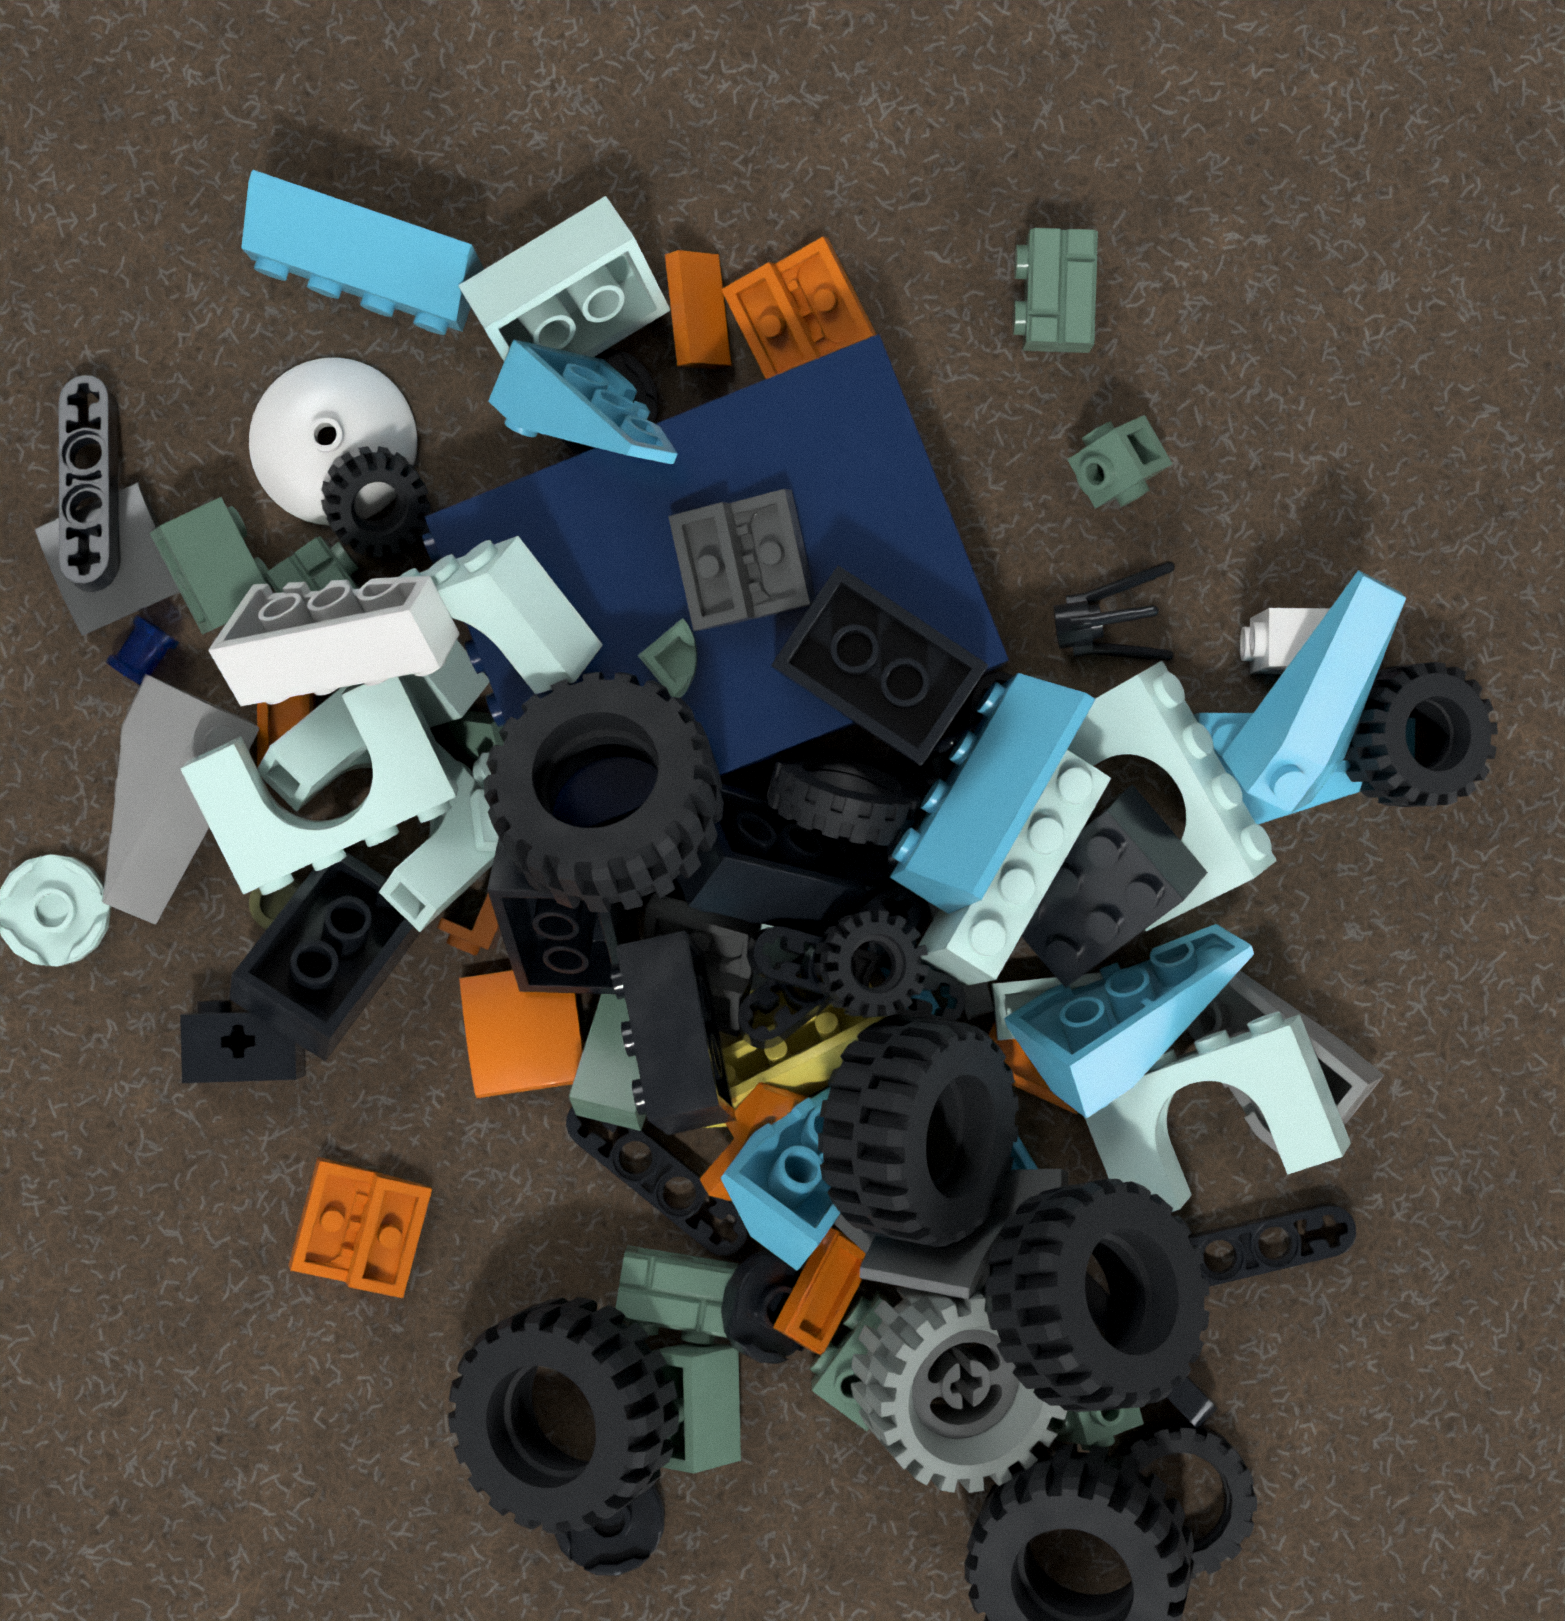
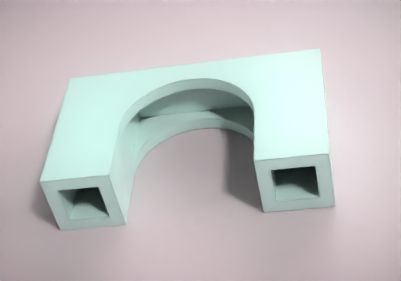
[399,536,603,728]
[1067,661,1277,931]
[180,676,458,895]
[257,686,495,932]
[918,750,1111,987]
[1085,1012,1351,1212]

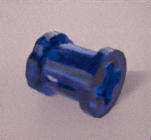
[105,614,180,685]

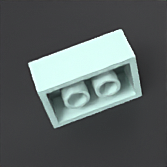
[458,196,670,361]

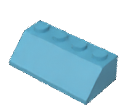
[241,170,484,335]
[890,673,1096,914]

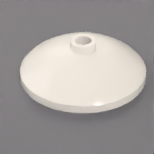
[249,358,417,526]

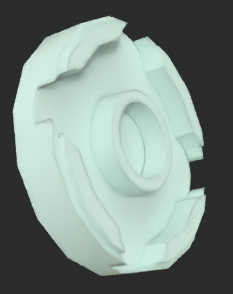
[0,854,111,966]

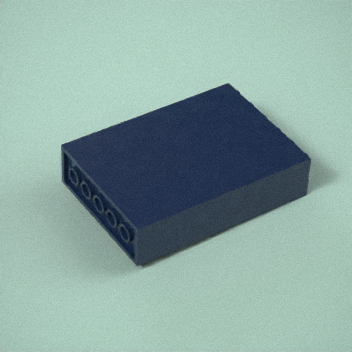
[422,334,1009,828]

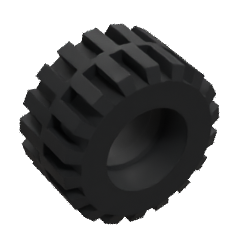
[1342,662,1498,807]

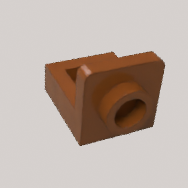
[437,894,501,956]

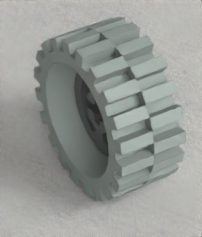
[851,1275,1067,1493]

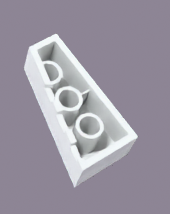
[208,576,460,706]

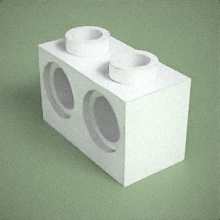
[1240,608,1330,674]

